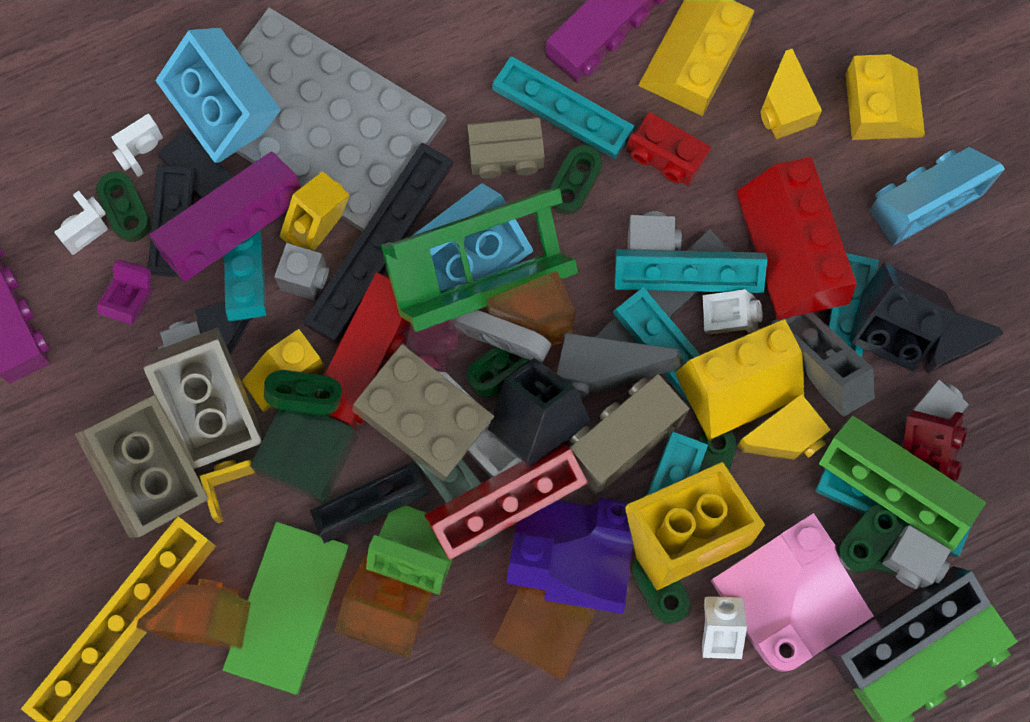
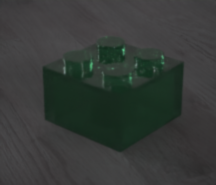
[250,409,358,504]

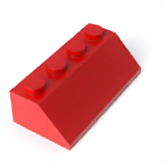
[736,156,857,320]

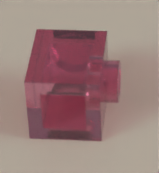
[407,320,459,372]

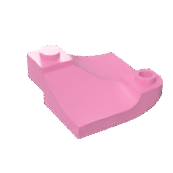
[711,513,874,672]

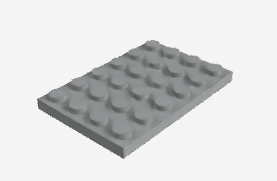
[235,8,447,232]

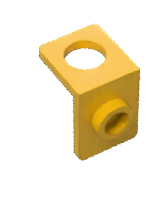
[200,460,257,523]

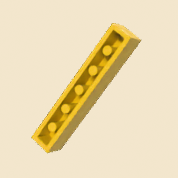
[21,516,216,722]

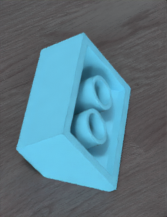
[155,28,281,163]
[869,147,1005,246]
[412,183,534,291]

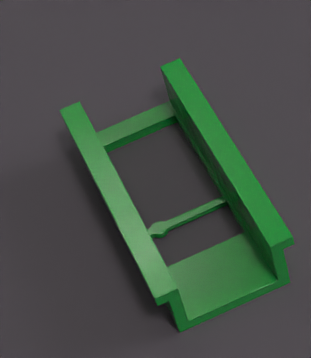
[381,187,578,332]

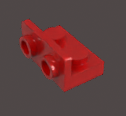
[627,112,712,186]

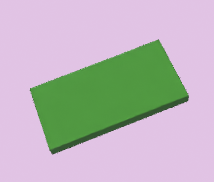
[223,522,350,696]

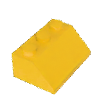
[639,0,755,116]
[675,319,804,440]
[625,462,765,590]

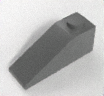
[772,313,875,417]
[557,333,683,396]

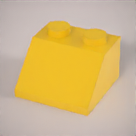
[845,54,925,140]

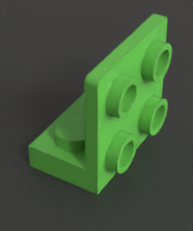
[366,505,454,595]

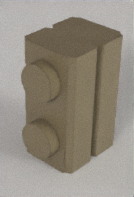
[467,117,545,179]

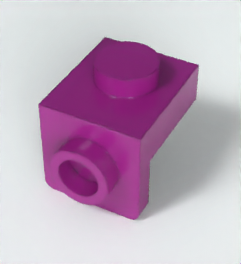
[97,259,152,325]

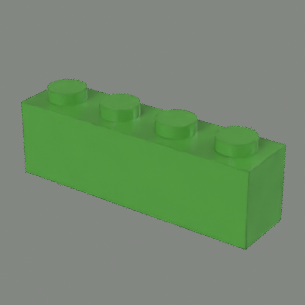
[819,416,987,553]
[853,605,1018,722]

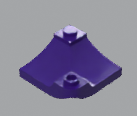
[506,498,633,614]

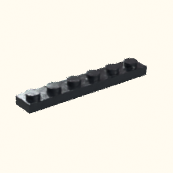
[303,143,453,344]

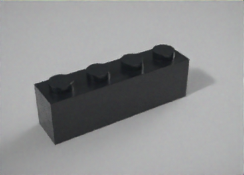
[826,566,992,690]

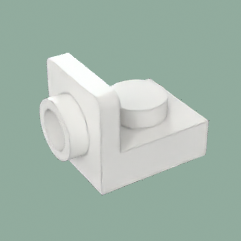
[111,113,163,177]
[54,191,108,255]
[703,289,763,335]
[702,597,747,659]

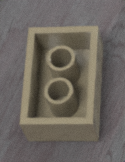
[143,327,262,469]
[352,344,494,482]
[569,374,689,497]
[75,395,209,537]

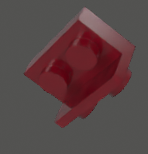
[903,410,967,483]

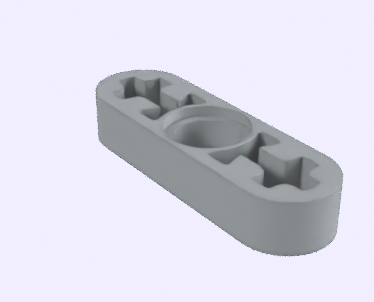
[449,310,551,363]

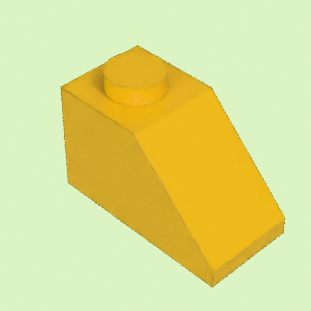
[761,49,822,139]
[279,171,350,251]
[242,329,325,412]
[737,394,831,460]

